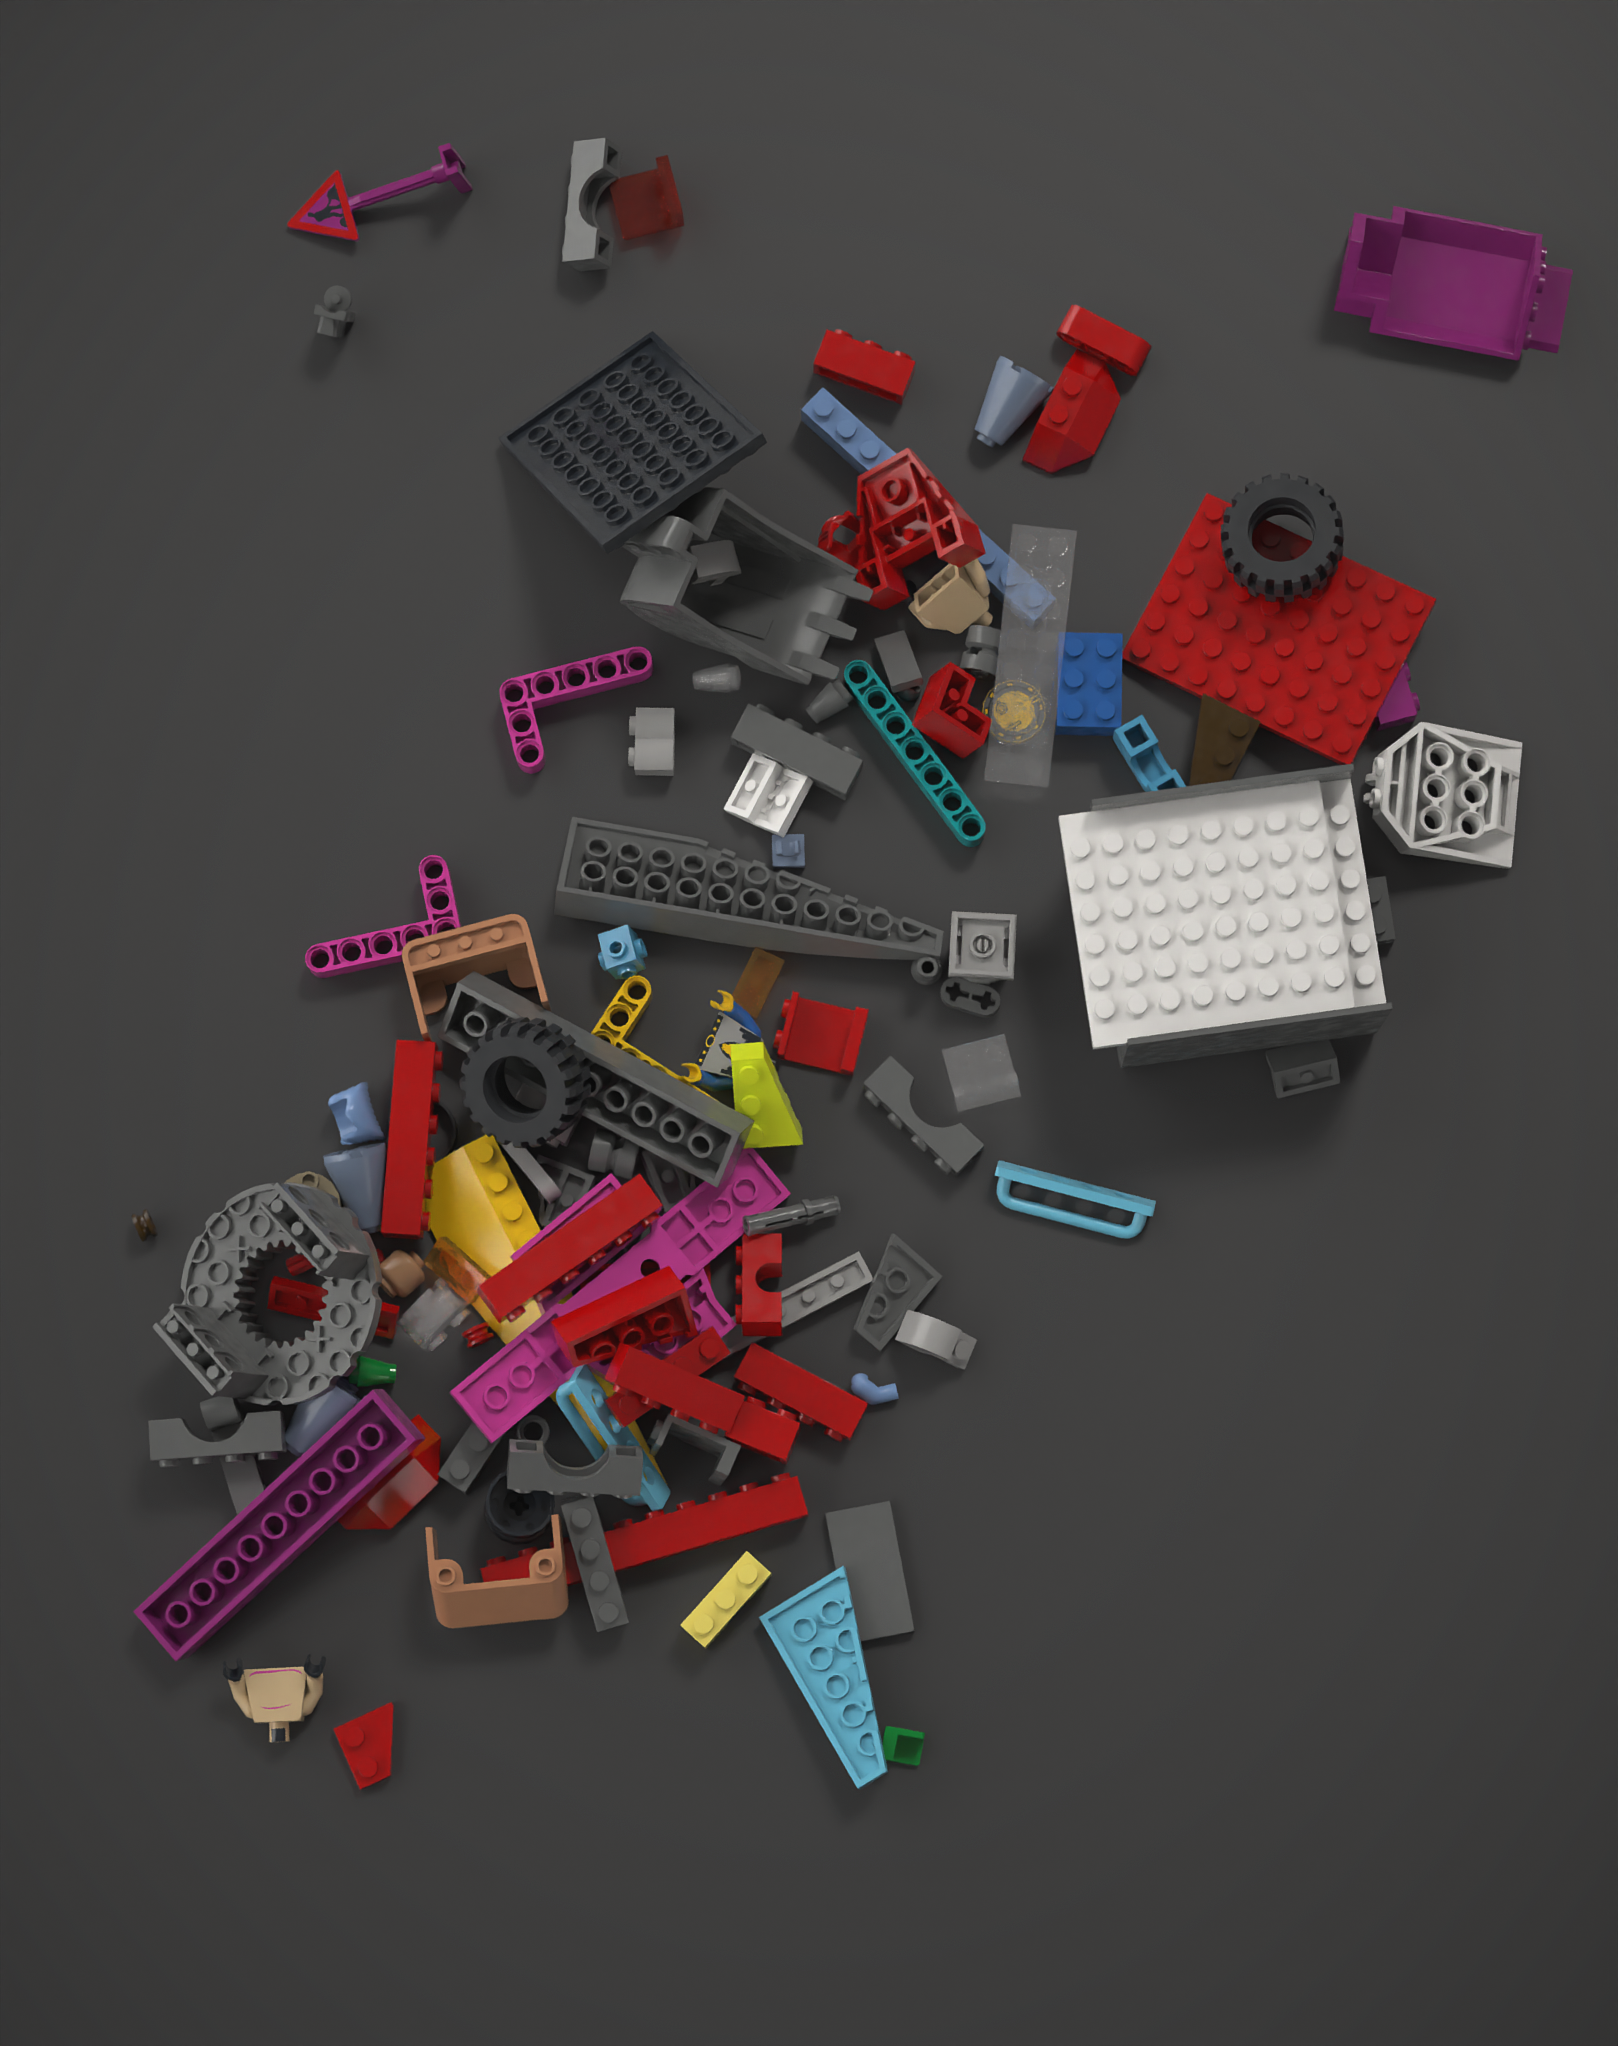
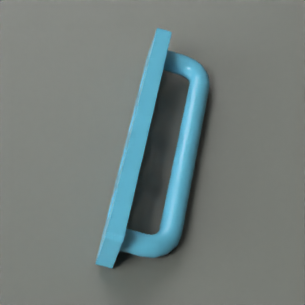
[995,1160,1156,1239]
[556,1364,671,1511]

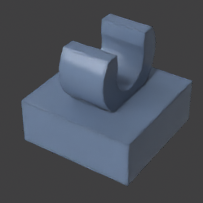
[772,834,805,869]

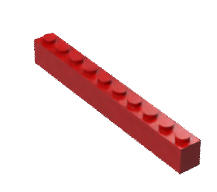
[480,1472,809,1587]

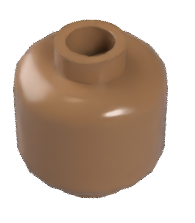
[380,1250,425,1298]

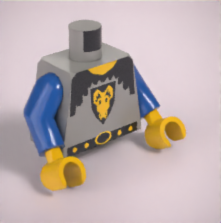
[678,990,776,1092]

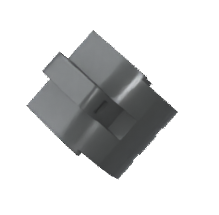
[619,487,874,685]

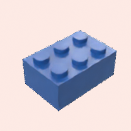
[1055,632,1123,736]

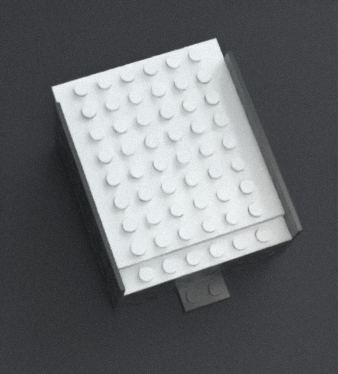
[1058,764,1396,1068]

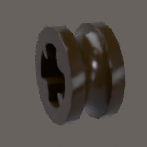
[131,1209,158,1242]

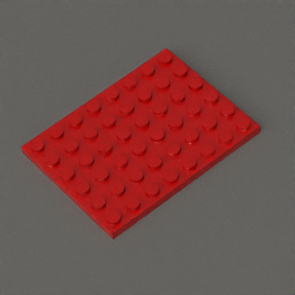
[1122,493,1436,765]

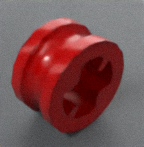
[461,1322,494,1349]

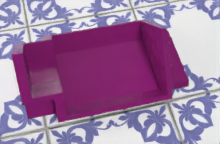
[1334,206,1573,361]

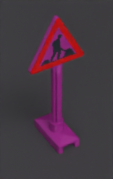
[287,143,473,242]

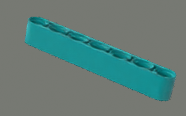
[844,660,986,847]

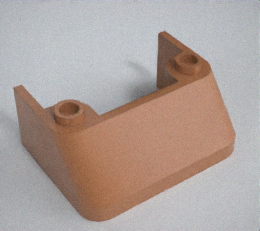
[402,914,552,1042]
[425,1514,569,1629]

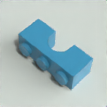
[1113,715,1186,792]

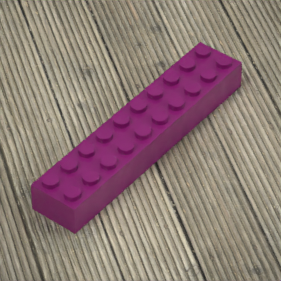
[133,1389,426,1661]

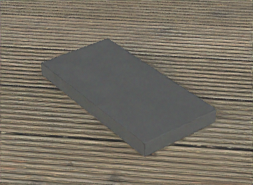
[825,1501,915,1641]

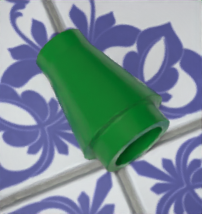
[348,1355,396,1387]

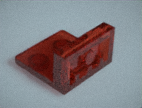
[609,155,684,240]

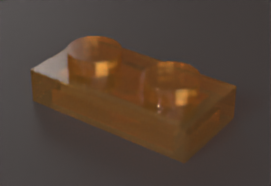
[732,947,785,1020]
[423,1236,491,1304]

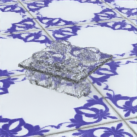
[942,1034,1021,1112]

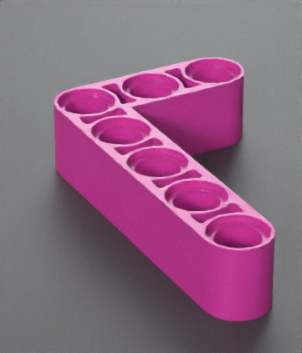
[499,646,653,774]
[305,855,461,978]

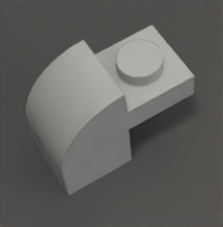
[687,540,741,586]
[895,1310,977,1370]

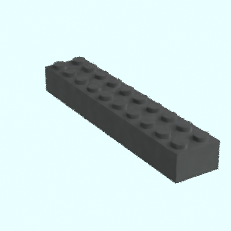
[437,971,754,1188]

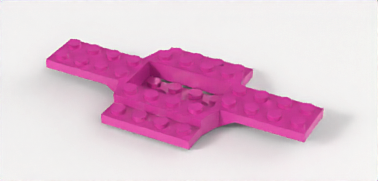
[449,1148,791,1443]

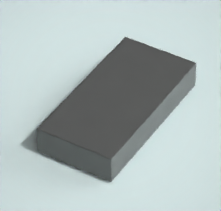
[874,630,923,693]

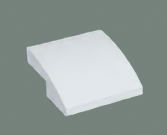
[724,754,813,837]

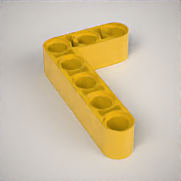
[591,976,719,1102]

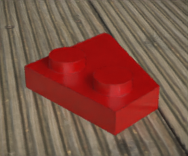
[333,1702,394,1790]

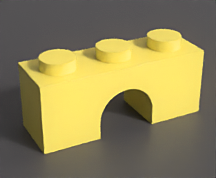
[680,1551,772,1649]

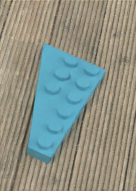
[759,1566,888,1790]

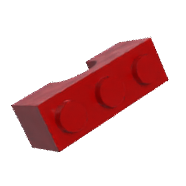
[736,1233,782,1336]

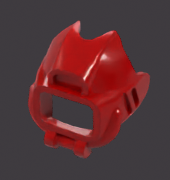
[817,511,860,568]

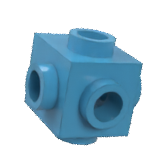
[598,924,647,979]

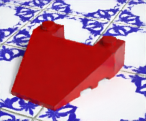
[855,448,986,611]

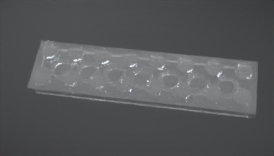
[984,524,1077,787]

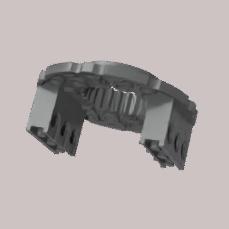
[152,1182,382,1406]

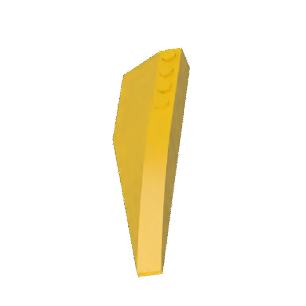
[426,1135,667,1485]

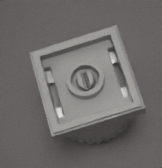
[948,911,1017,985]

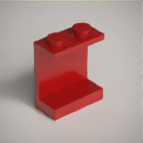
[773,991,869,1077]

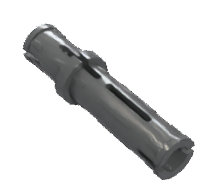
[742,1195,841,1237]

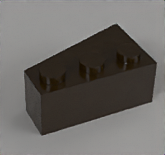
[1188,693,1260,786]

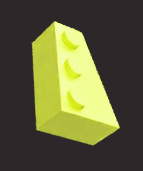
[731,1042,803,1149]

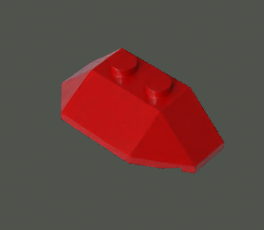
[1022,349,1121,474]
[337,1414,441,1530]

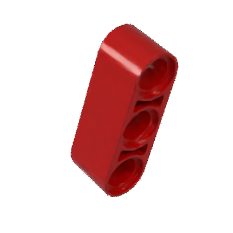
[1056,305,1152,376]

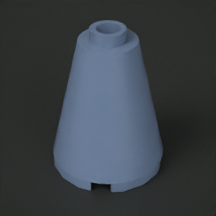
[974,356,1054,448]
[323,1142,387,1233]
[285,1376,365,1457]

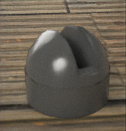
[896,685,921,702]

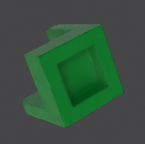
[883,1726,925,1766]

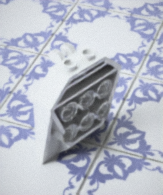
[1363,722,1522,869]

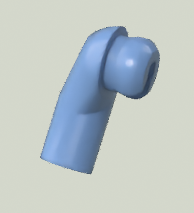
[851,1373,899,1405]

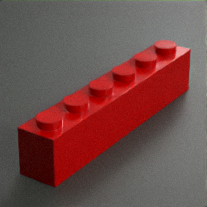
[381,1040,443,1240]
[477,1174,663,1324]

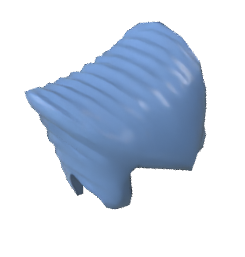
[328,1082,386,1145]

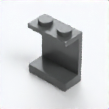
[647,1414,741,1486]

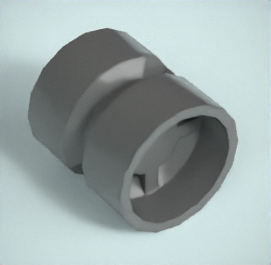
[959,625,1009,681]
[588,1129,641,1180]

